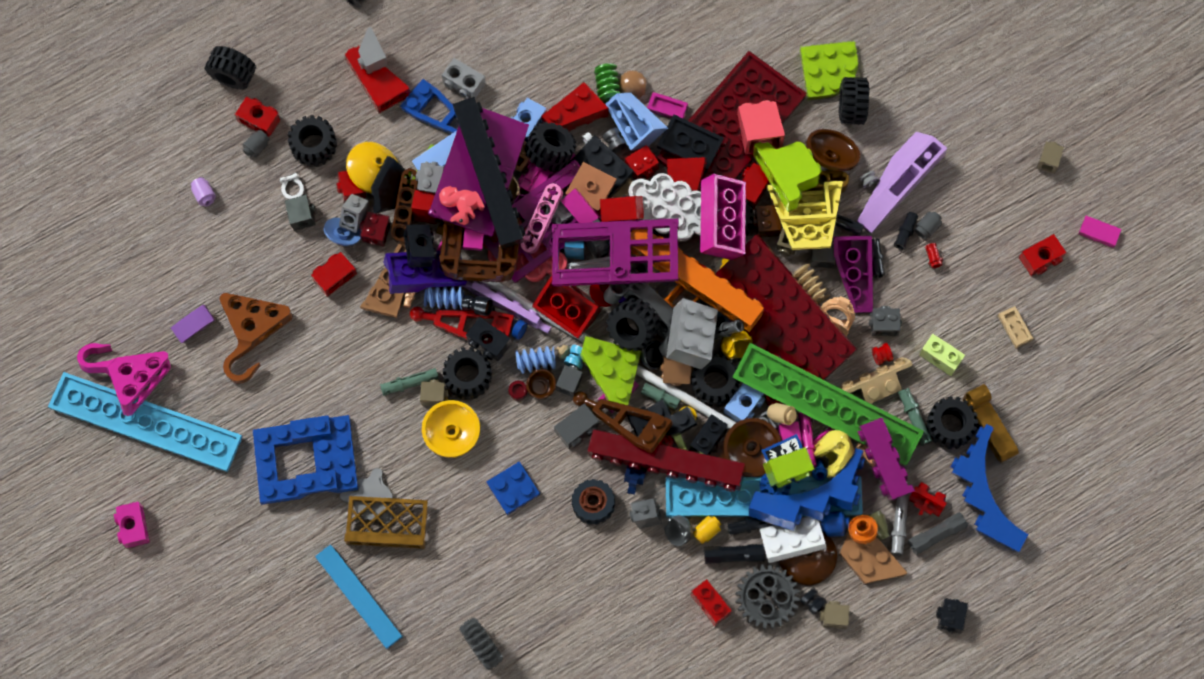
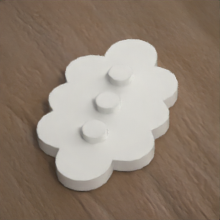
[629,173,701,242]

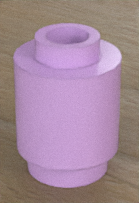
[191,177,216,206]

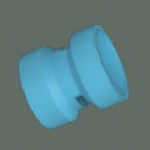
[564,345,583,371]

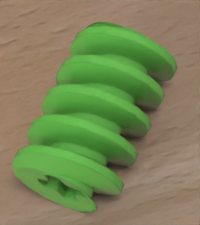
[594,63,621,104]

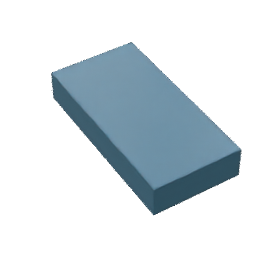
[564,241,585,260]

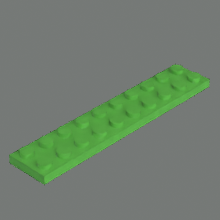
[732,343,924,466]

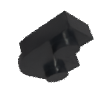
[647,399,698,436]

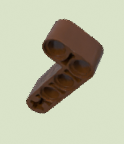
[391,168,420,246]

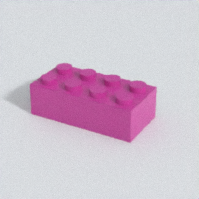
[700,174,746,260]

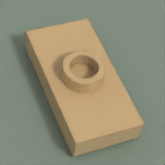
[997,306,1033,349]

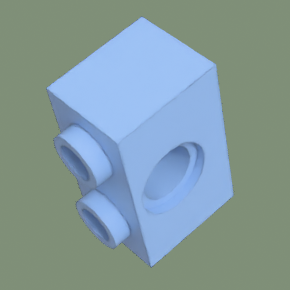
[511,98,547,142]
[723,383,766,422]

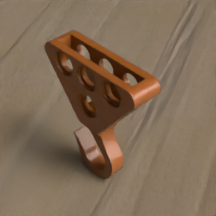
[219,293,293,383]

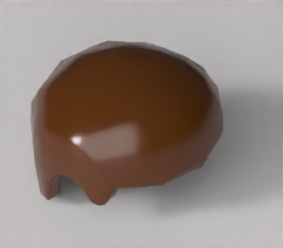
[526,369,556,399]

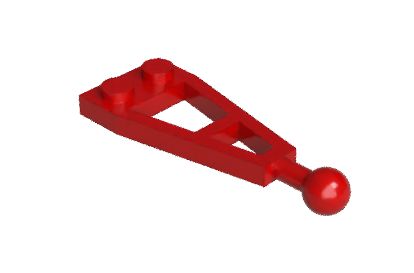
[410,306,514,344]

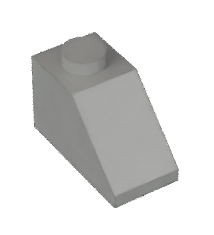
[357,27,388,74]

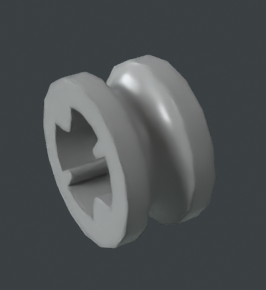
[859,171,879,188]

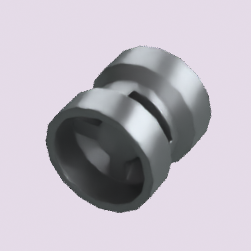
[603,127,627,153]

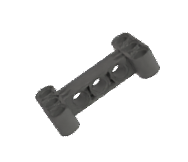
[603,263,673,357]

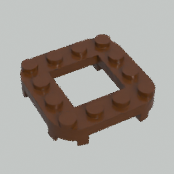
[440,218,520,282]

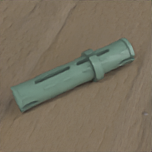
[380,368,439,396]
[898,388,933,446]

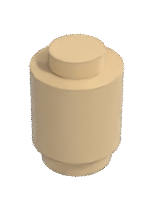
[767,403,797,425]

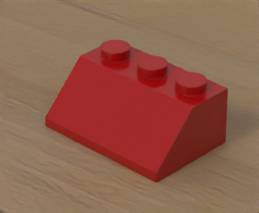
[532,275,603,338]

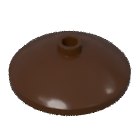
[806,129,860,172]
[723,418,781,477]
[779,532,837,585]

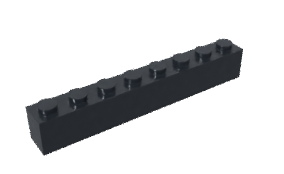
[453,97,526,249]

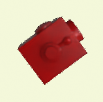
[625,145,659,180]
[336,171,366,203]

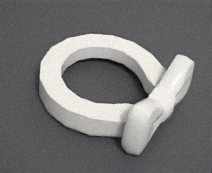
[280,173,304,199]

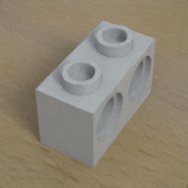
[442,58,486,99]

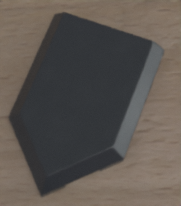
[371,156,411,214]

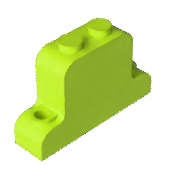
[753,142,822,212]

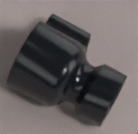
[461,295,495,316]

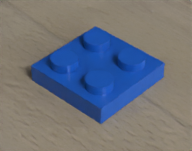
[486,461,540,515]

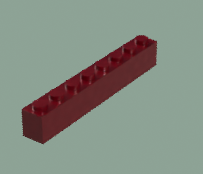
[587,429,746,492]

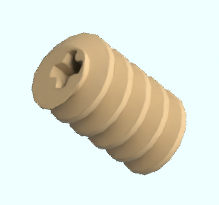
[793,263,830,304]

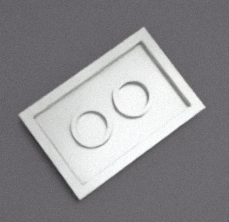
[760,516,827,563]

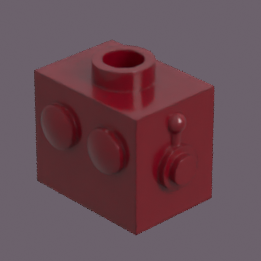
[360,212,391,247]

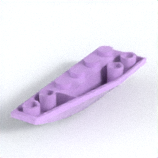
[857,132,947,234]

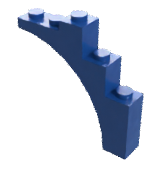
[950,424,1028,552]
[749,448,865,531]

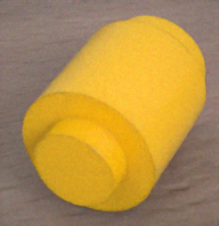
[693,516,722,544]

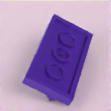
[383,251,467,294]

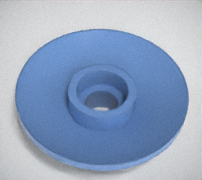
[324,218,361,246]

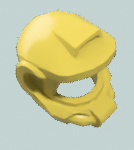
[814,430,855,479]

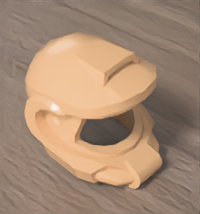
[821,296,855,337]

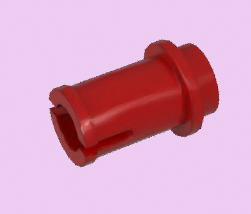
[925,243,943,269]

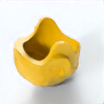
[720,330,753,360]

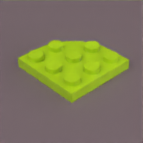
[800,41,858,100]

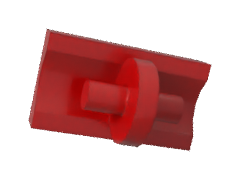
[909,482,947,517]

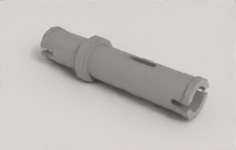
[891,495,909,556]

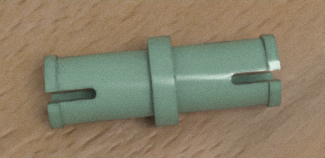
[641,383,681,410]

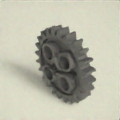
[735,564,800,629]

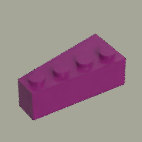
[857,417,914,500]

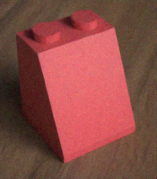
[738,100,785,155]

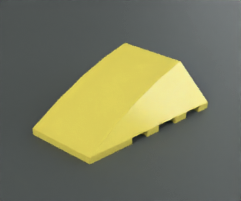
[767,181,843,250]

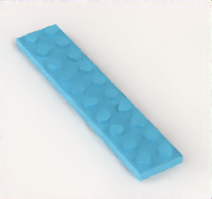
[48,372,243,472]
[665,476,863,517]

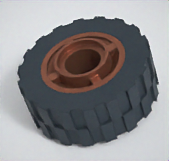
[572,479,615,525]

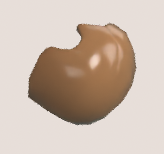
[619,70,646,99]

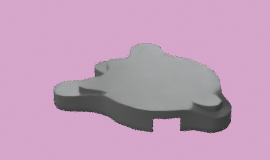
[340,468,393,524]

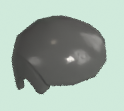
[664,515,693,547]

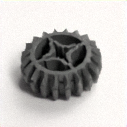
[460,618,502,670]

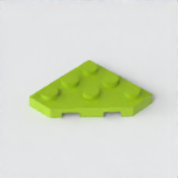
[580,336,641,406]

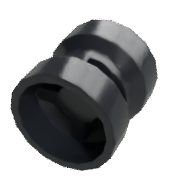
[800,587,828,615]

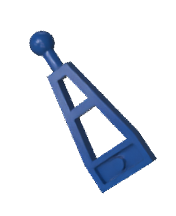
[400,79,457,134]

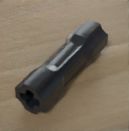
[704,544,764,564]

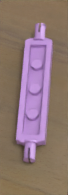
[462,281,552,334]

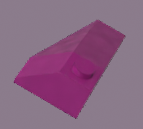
[833,236,873,313]

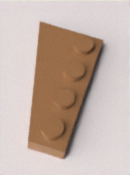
[360,242,406,318]

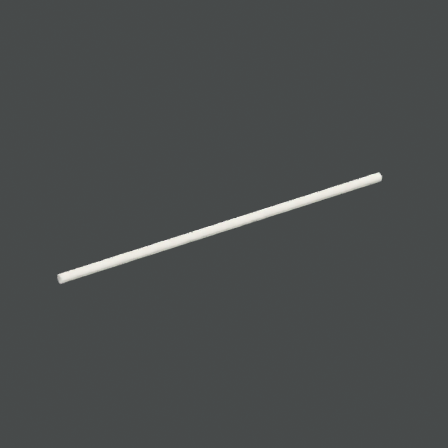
[479,281,736,429]

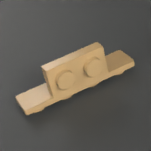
[838,357,913,404]

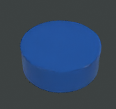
[512,320,528,340]

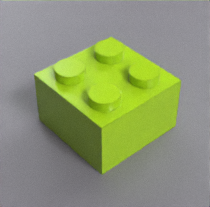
[763,447,814,488]

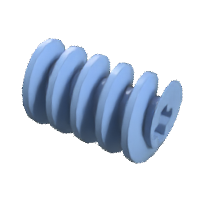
[424,286,464,310]
[515,346,556,374]

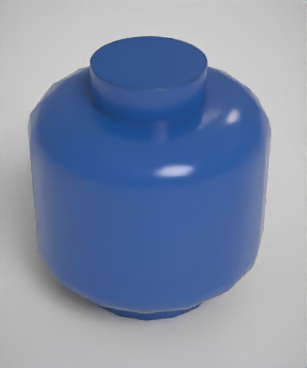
[821,511,850,537]

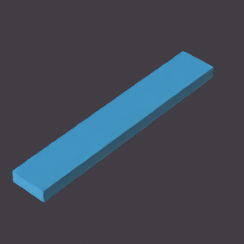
[315,544,402,649]

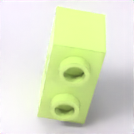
[919,334,965,376]

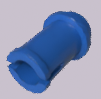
[812,459,828,481]

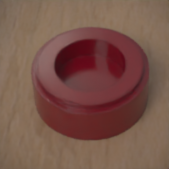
[508,380,528,401]

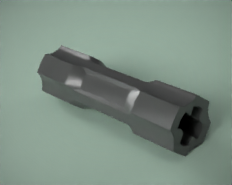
[908,512,968,555]

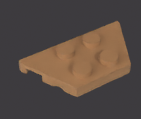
[839,532,907,585]

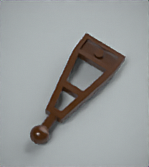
[573,391,673,454]

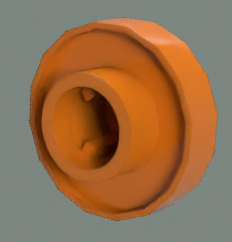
[848,515,878,544]

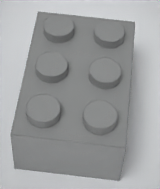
[666,298,718,369]

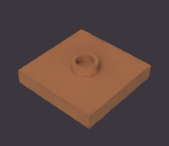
[565,162,617,213]

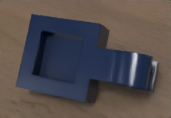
[624,465,646,495]

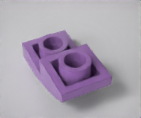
[171,304,215,343]

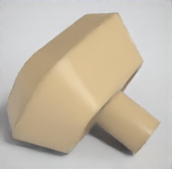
[556,345,570,359]

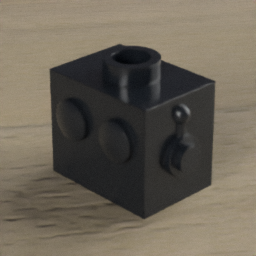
[936,598,969,634]

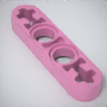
[520,183,563,254]

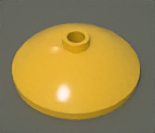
[346,142,398,194]
[422,400,480,458]

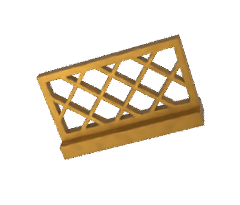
[344,496,428,549]

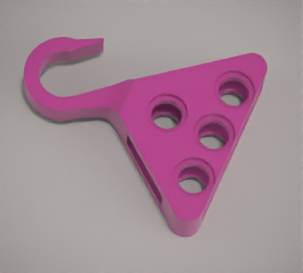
[77,343,171,416]

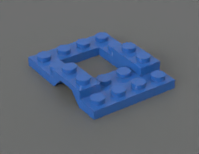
[253,415,358,505]

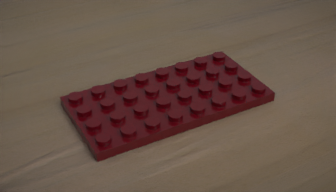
[656,51,807,192]
[715,235,858,380]

